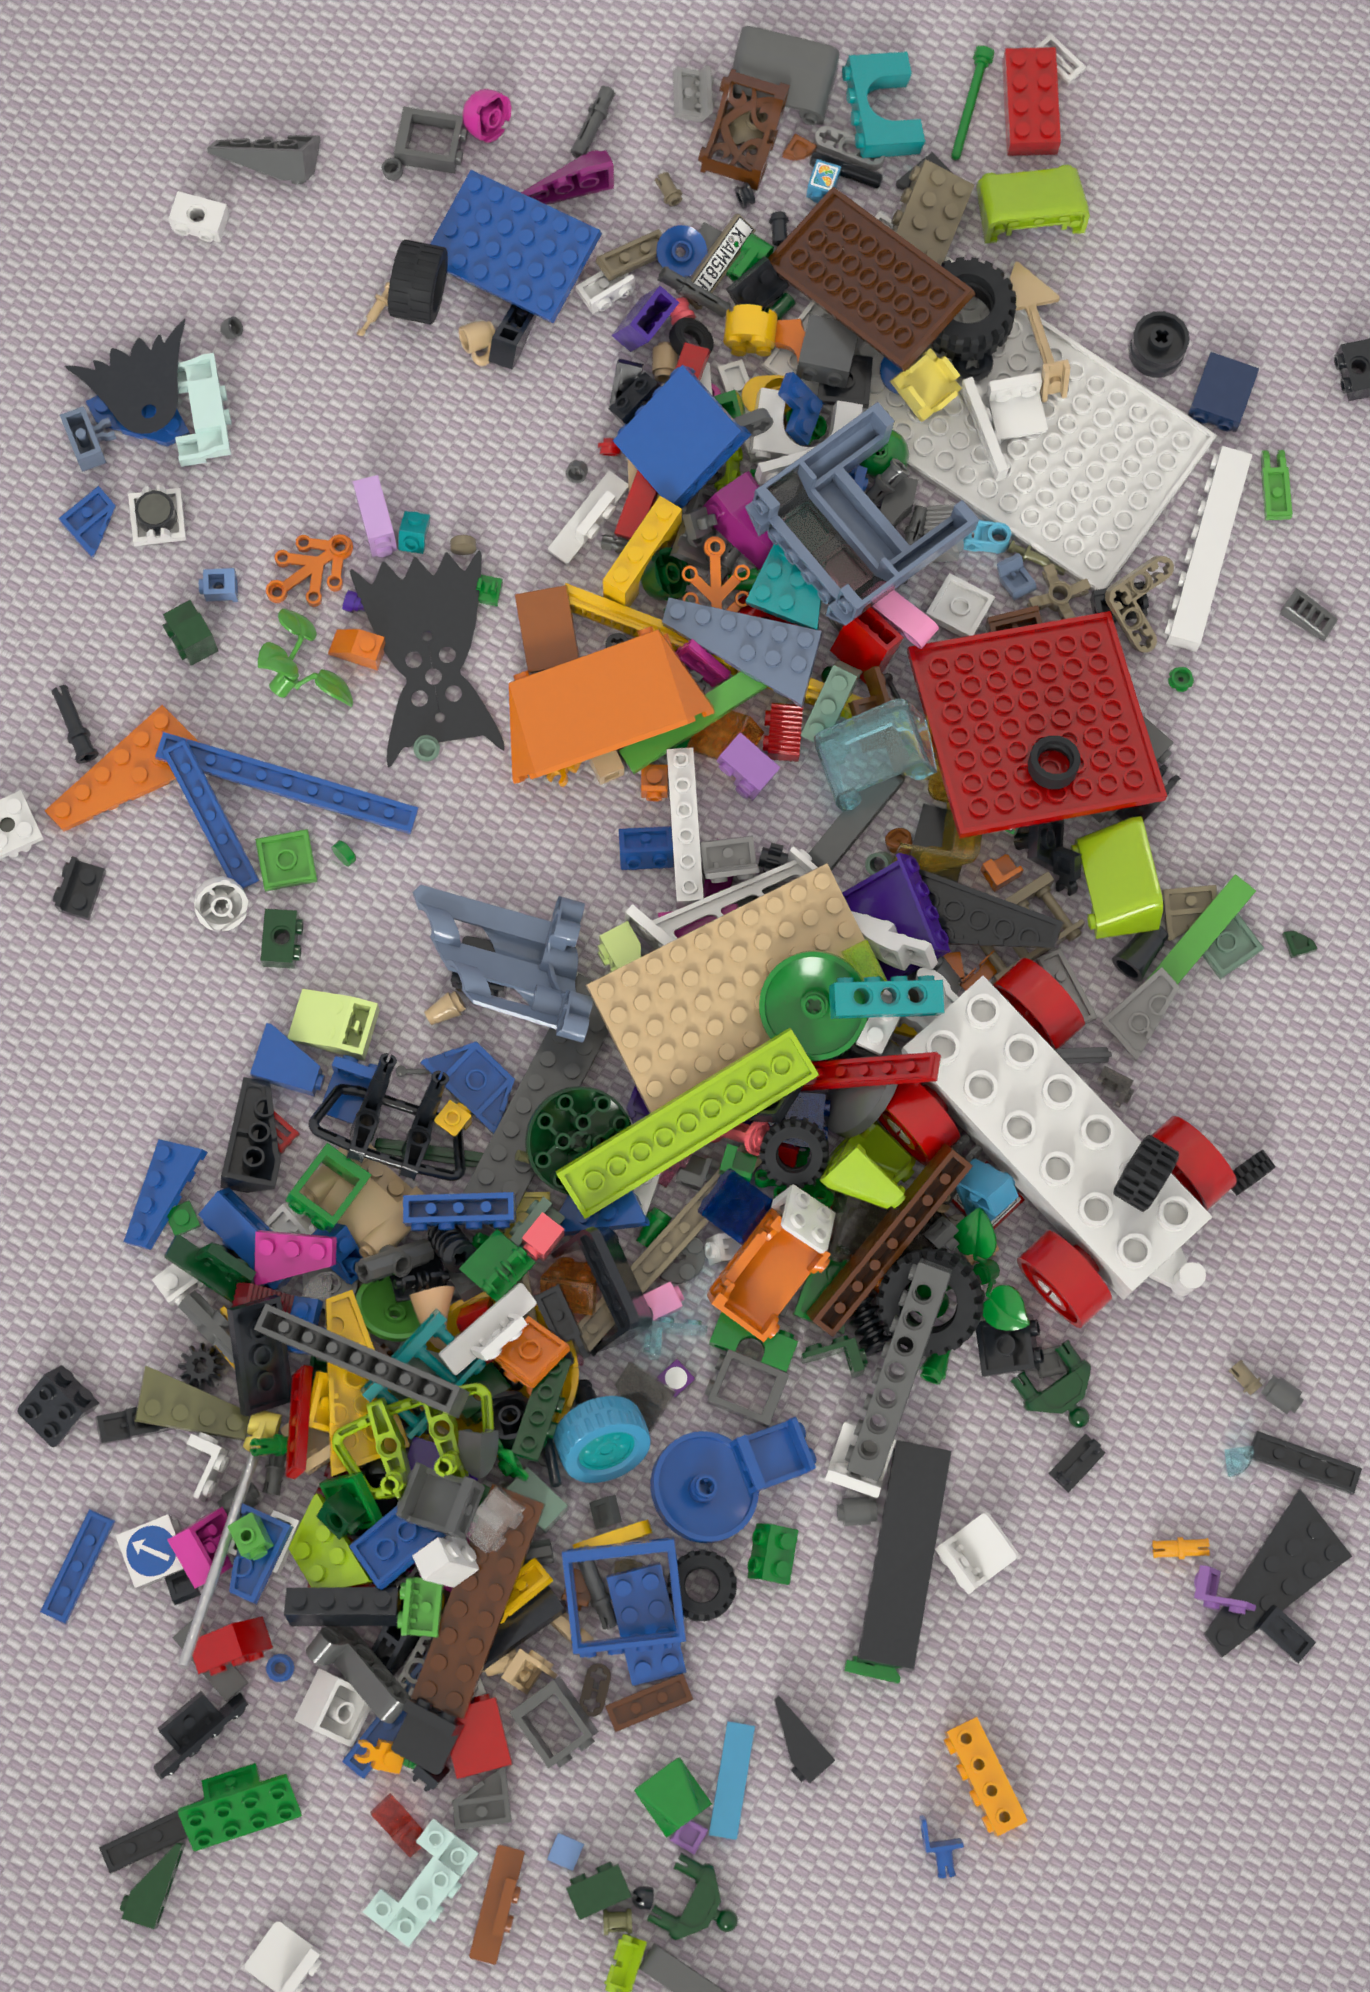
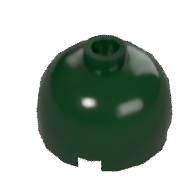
[640,547,691,601]

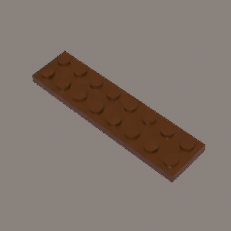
[411,1484,546,1719]

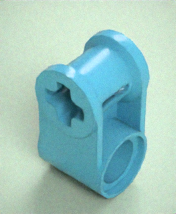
[963,519,1011,554]

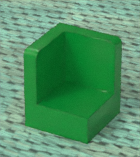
[713,389,746,418]
[718,1144,757,1184]

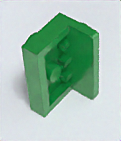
[747,1523,799,1585]

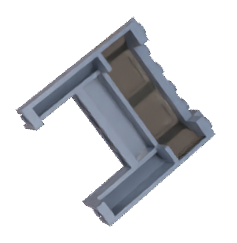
[745,402,979,626]

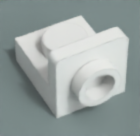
[704,1232,746,1265]

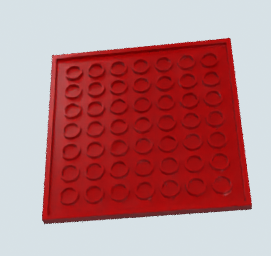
[907,611,1167,838]

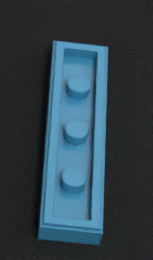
[709,1721,755,1840]

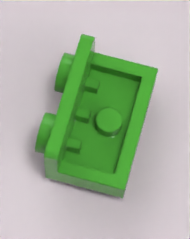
[397,1576,444,1637]

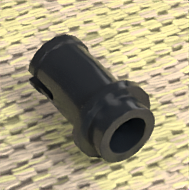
[769,211,789,246]

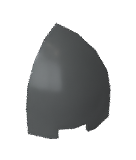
[459,1429,499,1479]

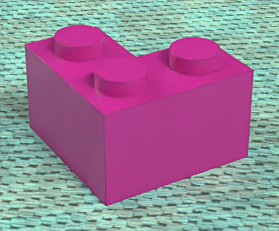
[167,1506,233,1588]

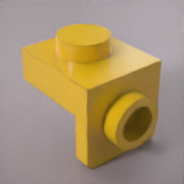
[434,1100,472,1137]

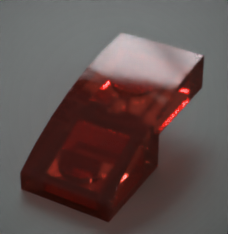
[370,1793,424,1858]

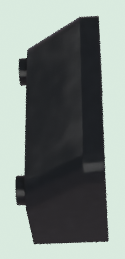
[551,1227,653,1353]

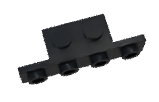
[153,1691,248,1780]

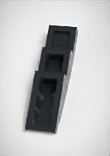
[95,1392,209,1445]

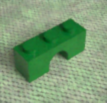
[709,1311,798,1372]

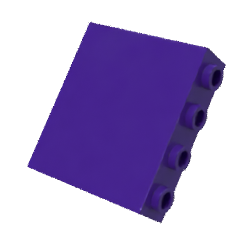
[842,853,951,981]

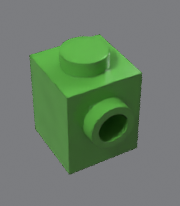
[227,1512,274,1560]

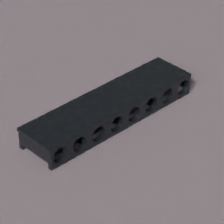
[856,1440,952,1673]

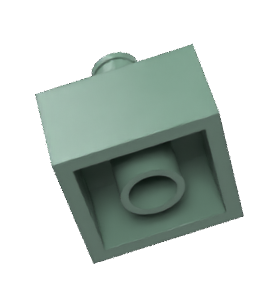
[506,1467,569,1534]

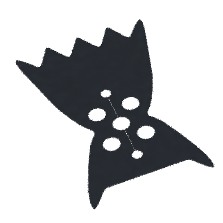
[350,550,504,768]

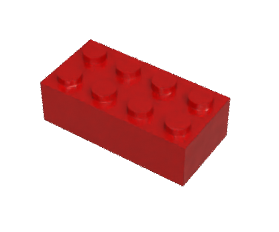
[1002,47,1061,156]

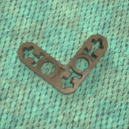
[1105,555,1174,653]

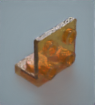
[687,711,764,760]
[540,1257,598,1316]

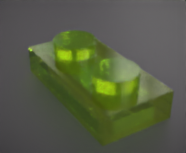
[841,939,887,993]

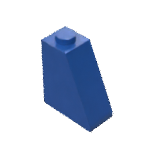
[250,1023,325,1097]

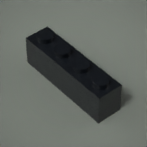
[284,1587,404,1626]

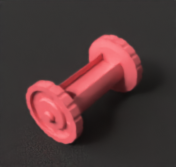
[711,1122,770,1156]

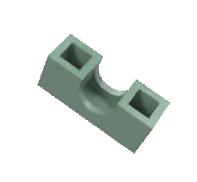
[800,660,863,747]

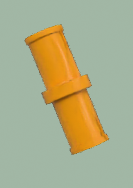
[1152,1537,1210,1559]

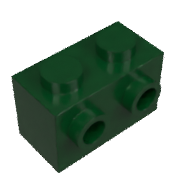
[566,1861,632,1920]

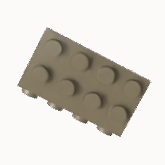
[891,160,975,265]

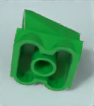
[634,1757,712,1838]

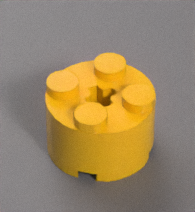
[723,304,778,357]

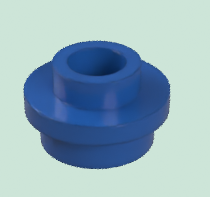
[266,1654,295,1682]

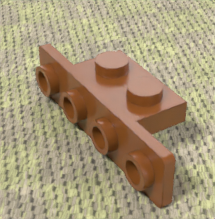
[469,1845,525,1965]

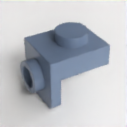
[997,553,1037,600]

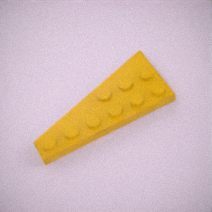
[325,1290,410,1477]

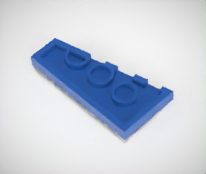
[124,1139,208,1250]

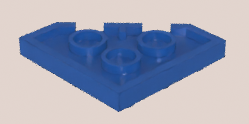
[85,395,190,447]

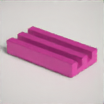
[676,639,731,687]

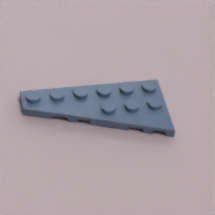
[662,598,822,708]

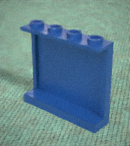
[613,365,752,509]

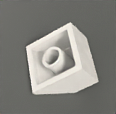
[294,1668,371,1748]

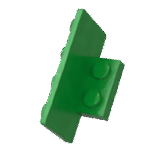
[178,1763,302,1851]

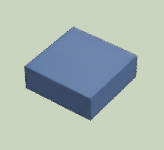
[547,1833,584,1871]

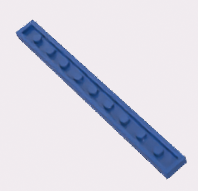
[155,732,419,834]

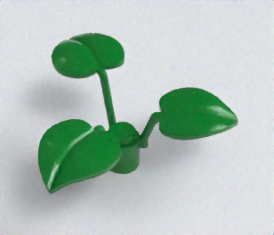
[907,1207,1030,1331]

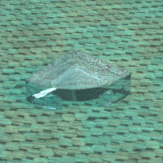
[1224,1446,1254,1477]

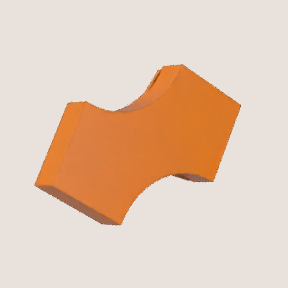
[775,319,805,364]

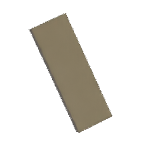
[595,229,662,281]

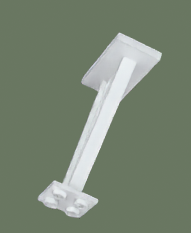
[625,846,818,950]

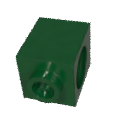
[316,1488,367,1540]

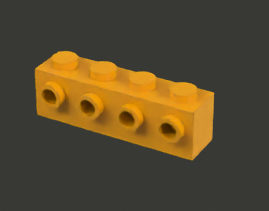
[943,1717,1028,1836]

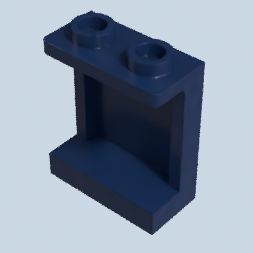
[1188,352,1260,432]

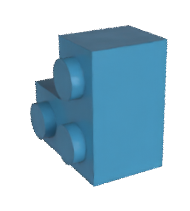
[956,1158,1019,1221]

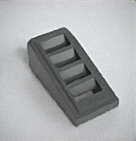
[1280,588,1338,641]

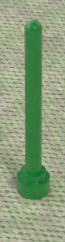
[951,45,995,160]

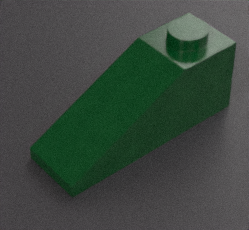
[120,1843,186,1929]

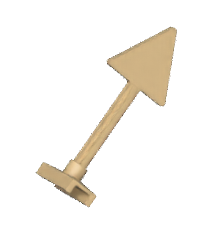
[1010,262,1070,403]

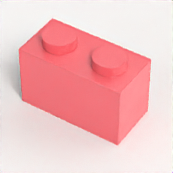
[522,1212,564,1262]

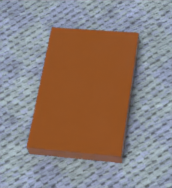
[515,585,580,672]

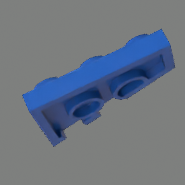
[229,1503,293,1605]

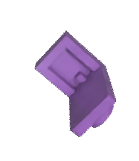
[1194,1565,1256,1614]

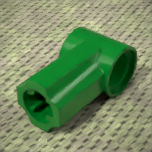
[727,233,774,282]

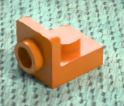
[641,765,668,802]

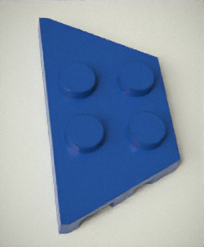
[420,1042,515,1135]
[559,1189,650,1236]

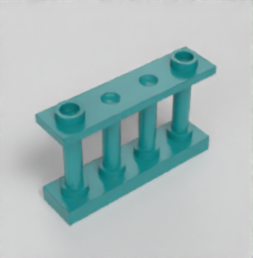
[360,1308,486,1439]

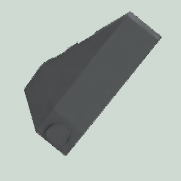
[207,135,321,184]

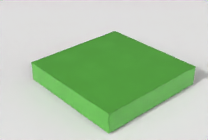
[255,829,318,892]

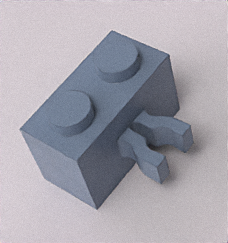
[60,406,117,472]

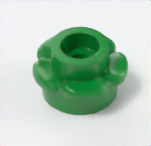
[1168,667,1194,692]

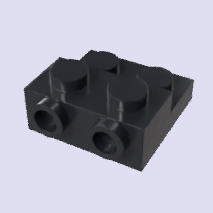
[976,1314,1044,1377]

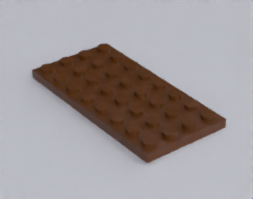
[768,186,975,372]

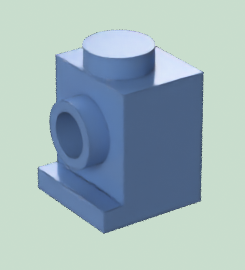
[199,568,238,602]

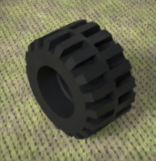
[759,1116,829,1189]
[1113,1135,1179,1212]
[667,1549,737,1622]

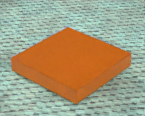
[493,1316,570,1388]

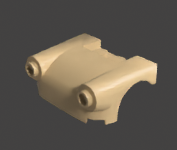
[300,1138,426,1258]

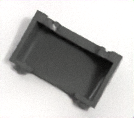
[732,26,840,126]

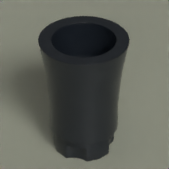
[1112,926,1169,982]

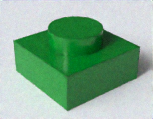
[167,1200,201,1236]

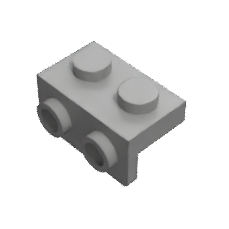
[673,65,715,122]

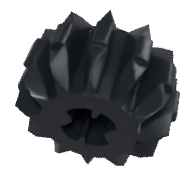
[178,1343,226,1391]

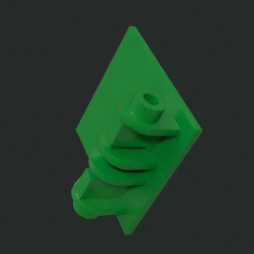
[459,1229,536,1302]

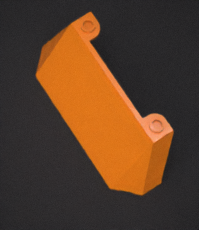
[509,626,715,784]

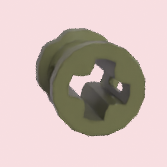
[603,1908,632,1936]

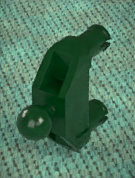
[1010,1339,1091,1428]
[646,1852,738,1941]

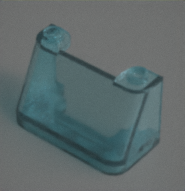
[814,699,937,812]

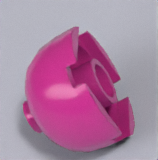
[462,89,512,143]

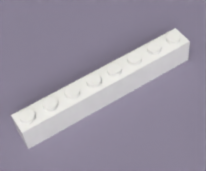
[1164,446,1252,652]

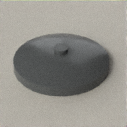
[824,1039,902,1138]

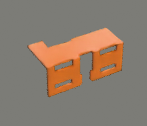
[960,950,997,991]

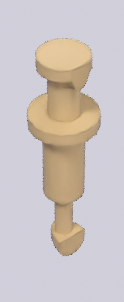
[356,282,390,336]

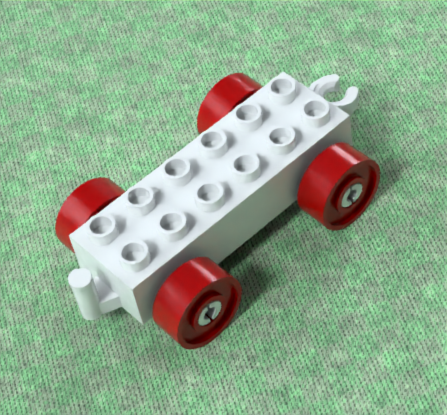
[878,958,1237,1328]

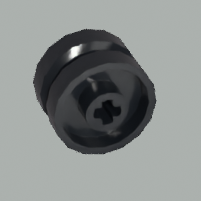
[1128,311,1190,378]

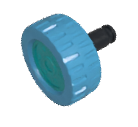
[554,1379,651,1483]

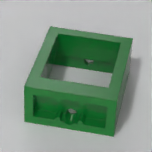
[285,1143,372,1233]

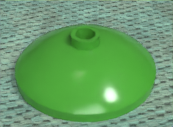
[356,1276,420,1342]

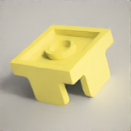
[890,348,962,422]

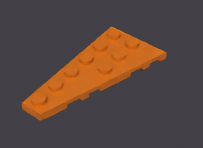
[45,705,200,832]

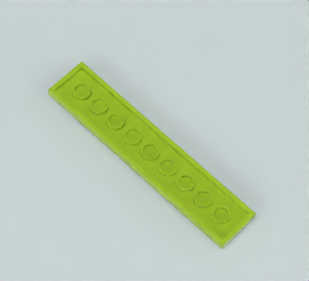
[556,1028,819,1219]

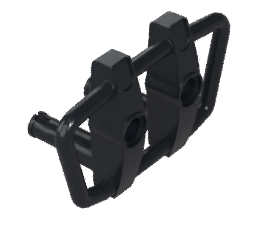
[308,1053,466,1181]

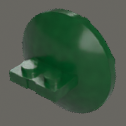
[525,1086,631,1195]

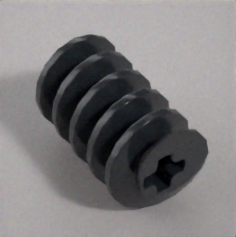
[428,1225,476,1273]
[850,1294,893,1357]

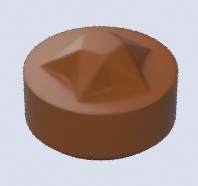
[885,828,913,854]

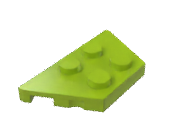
[288,1493,373,1588]

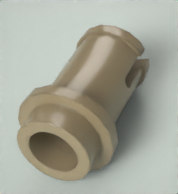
[655,172,682,207]
[1228,1359,1263,1396]

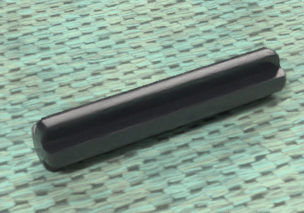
[810,151,883,189]

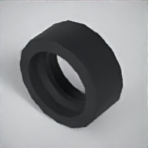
[1028,736,1081,789]

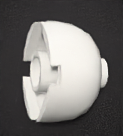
[194,876,248,931]

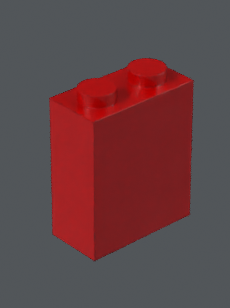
[830,605,904,685]
[451,1694,513,1779]

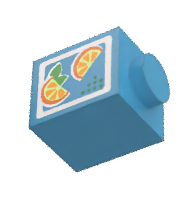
[806,159,841,203]

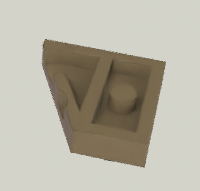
[1162,885,1217,941]

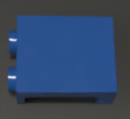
[730,1417,816,1495]

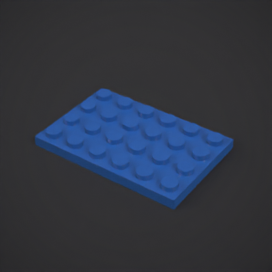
[430,170,602,323]

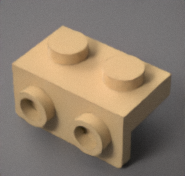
[501,1649,558,1695]

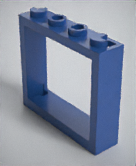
[562,1537,686,1658]

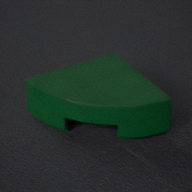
[1282,931,1318,959]

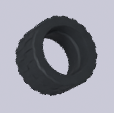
[388,239,448,325]

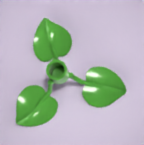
[258,608,353,707]

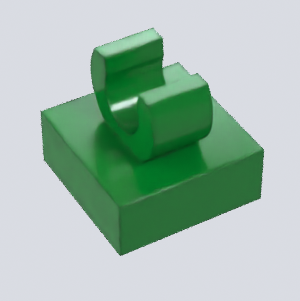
[476,575,503,606]

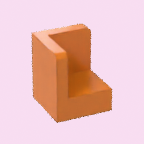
[980,854,1024,892]

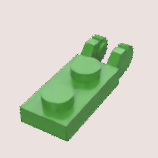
[1261,450,1293,520]

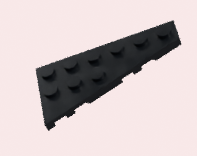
[1204,1489,1352,1658]

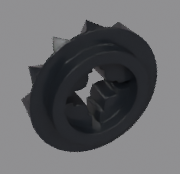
[952,353,993,382]

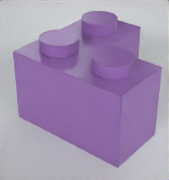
[717,733,781,801]

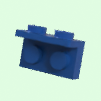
[619,826,674,870]

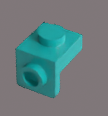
[398,511,430,554]

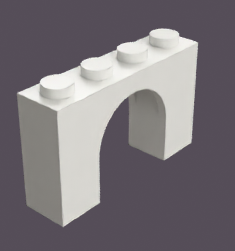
[749,387,863,461]

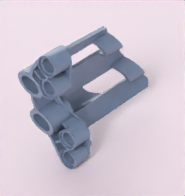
[412,885,593,1043]

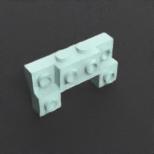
[175,353,232,467]
[363,1818,479,1947]

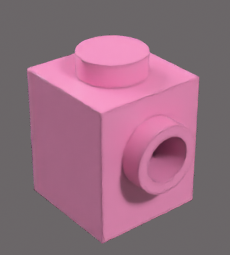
[643,1281,684,1323]

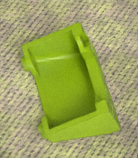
[976,165,1090,244]
[1071,816,1163,939]
[820,1121,916,1209]

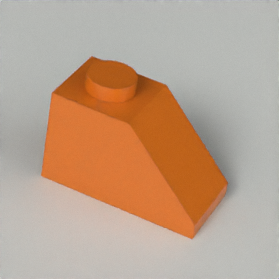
[328,629,386,671]

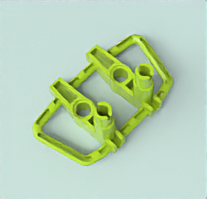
[332,1383,494,1500]

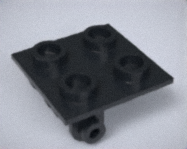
[389,1252,450,1303]

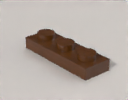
[605,1673,693,1732]

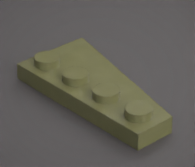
[135,1366,249,1441]

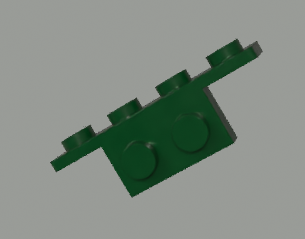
[164,1234,256,1303]
[512,1358,571,1461]

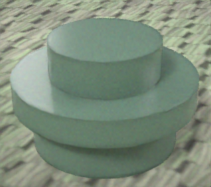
[413,735,440,761]

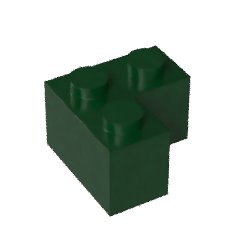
[162,600,218,666]

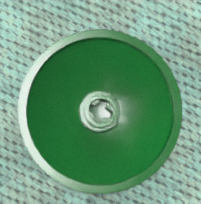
[759,951,868,1061]

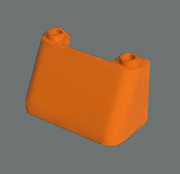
[707,1208,831,1342]

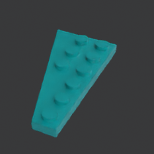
[746,503,831,630]

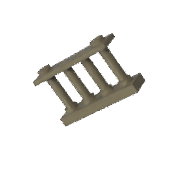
[980,871,1085,984]

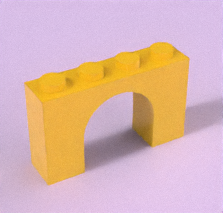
[603,496,682,607]

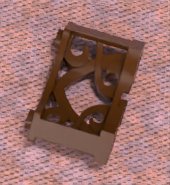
[698,69,790,191]

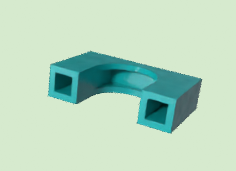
[842,52,926,159]

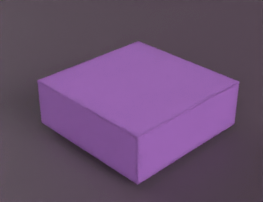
[670,1820,708,1855]

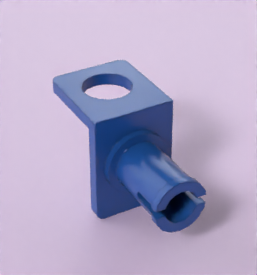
[919,1815,964,1878]

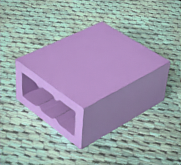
[353,475,397,557]

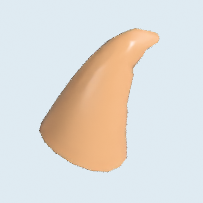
[409,1286,455,1350]

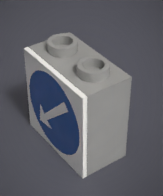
[115,1514,184,1590]

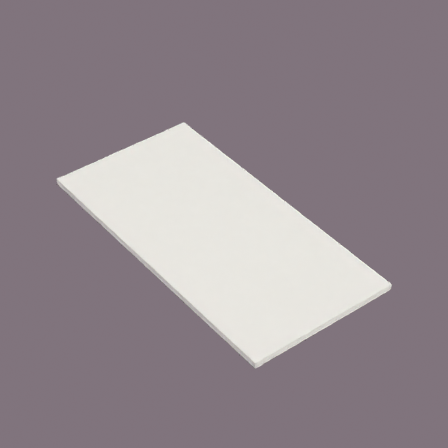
[762,212,1217,591]

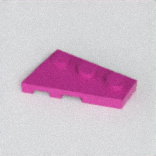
[254,1230,337,1285]

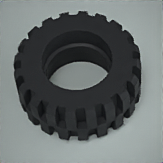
[930,257,1017,361]
[877,1247,985,1356]

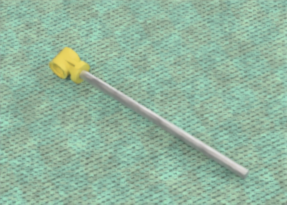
[178,1411,282,1669]

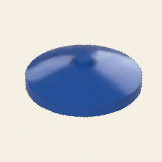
[650,1431,759,1543]

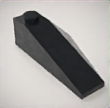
[220,1077,281,1193]

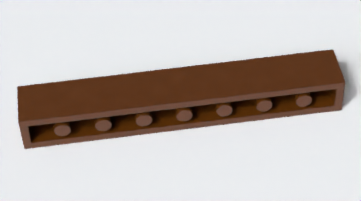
[806,1143,973,1337]

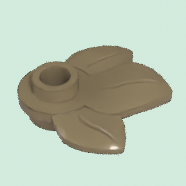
[725,107,768,151]

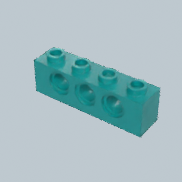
[829,975,945,1019]

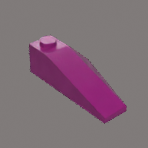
[520,150,614,205]
[703,471,774,569]

